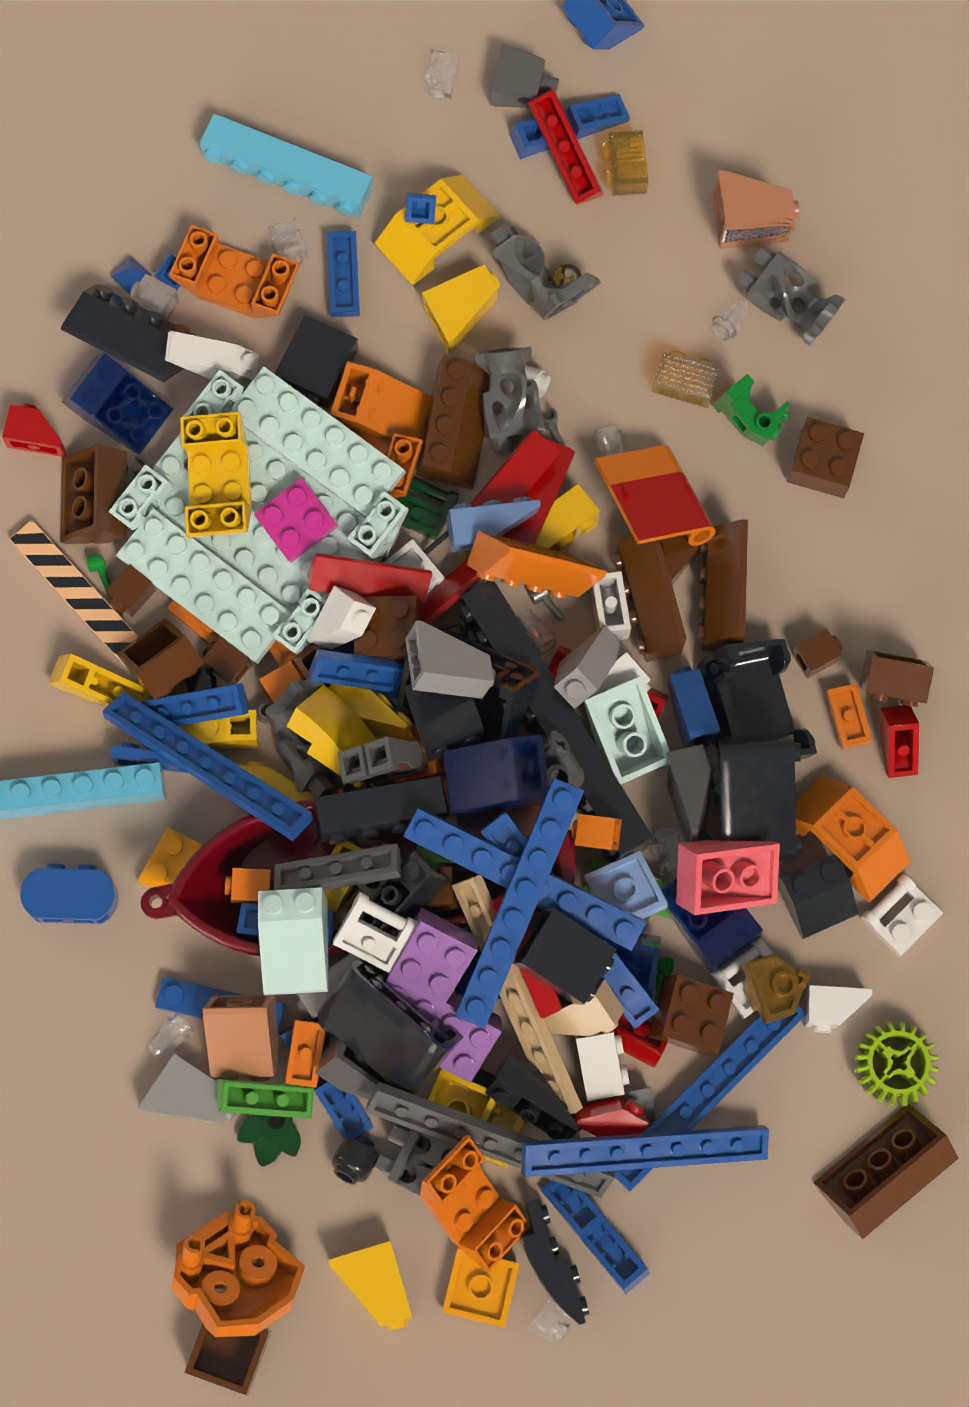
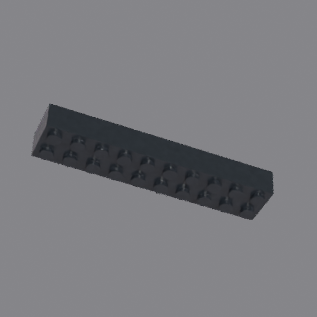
[458,581,653,862]

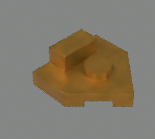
[741,954,811,1025]

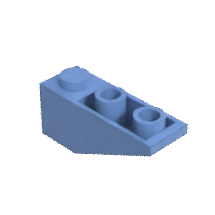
[446,497,541,553]

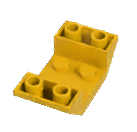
[375,175,500,286]
[180,412,252,538]

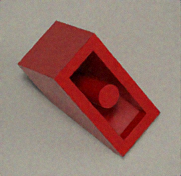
[2,403,66,457]
[880,705,919,778]
[571,1096,649,1137]

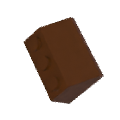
[60,443,128,544]

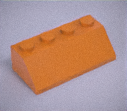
[467,531,607,599]

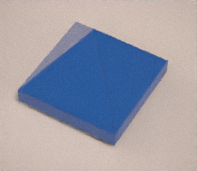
[405,193,436,224]
[154,253,180,294]
[111,257,152,296]

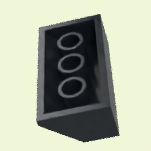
[60,284,197,383]
[314,776,447,845]

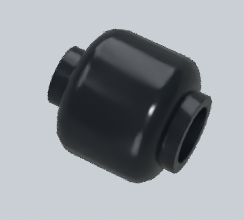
[332,1135,379,1185]

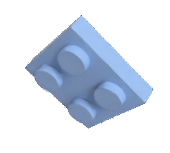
[584,851,668,919]

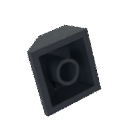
[778,854,859,940]

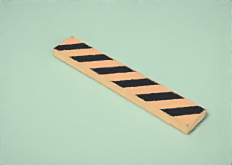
[9,520,138,670]

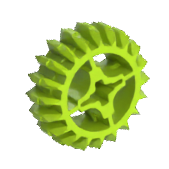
[853,1021,939,1107]

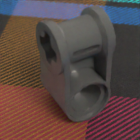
[528,730,584,788]

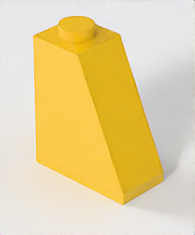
[422,264,500,353]
[328,1241,412,1331]

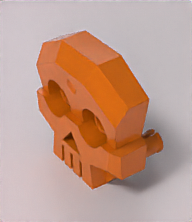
[171,1200,306,1337]

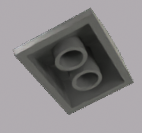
[667,744,715,843]
[315,1033,417,1100]

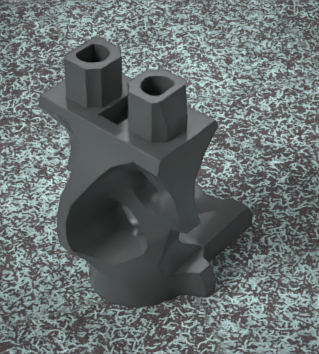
[490,225,601,320]
[736,247,845,346]
[474,347,545,454]
[265,678,354,798]

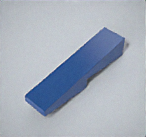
[509,94,630,159]
[279,1018,374,1139]
[540,1180,650,1295]

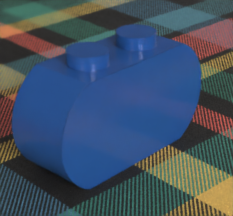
[20,864,118,924]

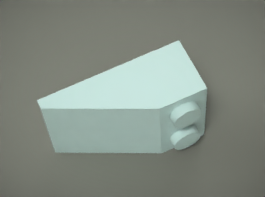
[584,676,670,784]
[258,887,328,995]

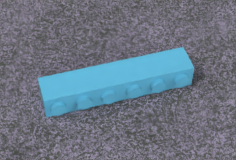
[200,114,373,218]
[0,762,166,819]

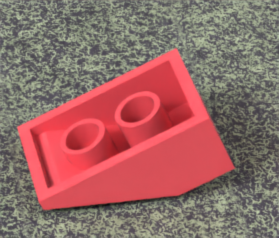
[676,840,780,915]

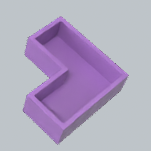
[382,908,502,1083]

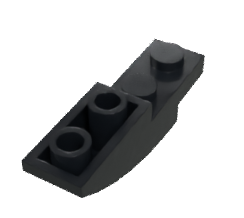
[521,1199,590,1325]

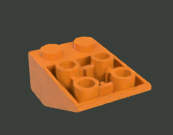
[330,361,432,441]

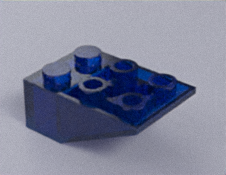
[61,352,173,455]
[443,735,549,814]
[661,878,763,973]

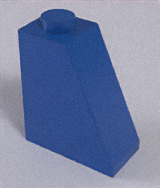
[667,667,720,748]

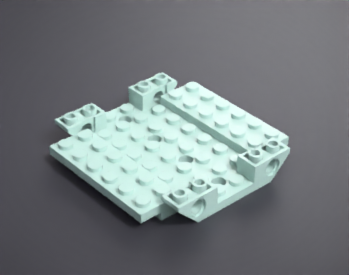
[109,367,409,664]

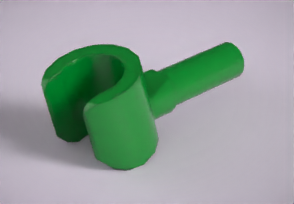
[87,554,111,590]

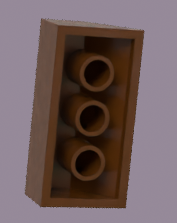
[415,355,490,490]
[697,519,748,651]
[613,535,687,663]
[813,1103,959,1239]

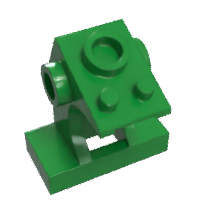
[711,374,790,446]

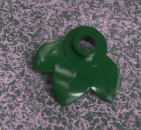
[237,1115,301,1167]

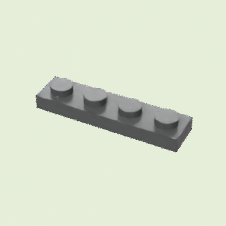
[274,844,401,891]

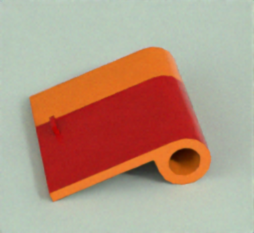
[594,445,716,546]

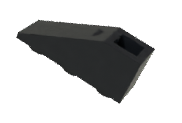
[359,851,450,933]
[484,1051,579,1140]

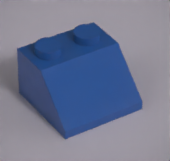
[562,0,645,50]

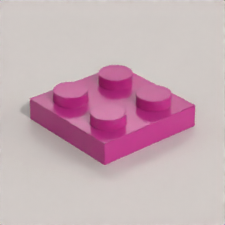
[254,477,339,563]

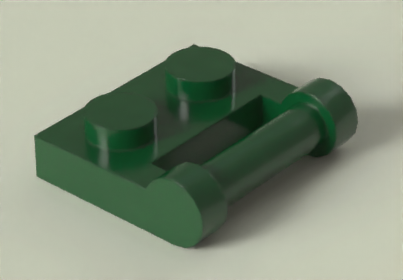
[395,474,460,540]

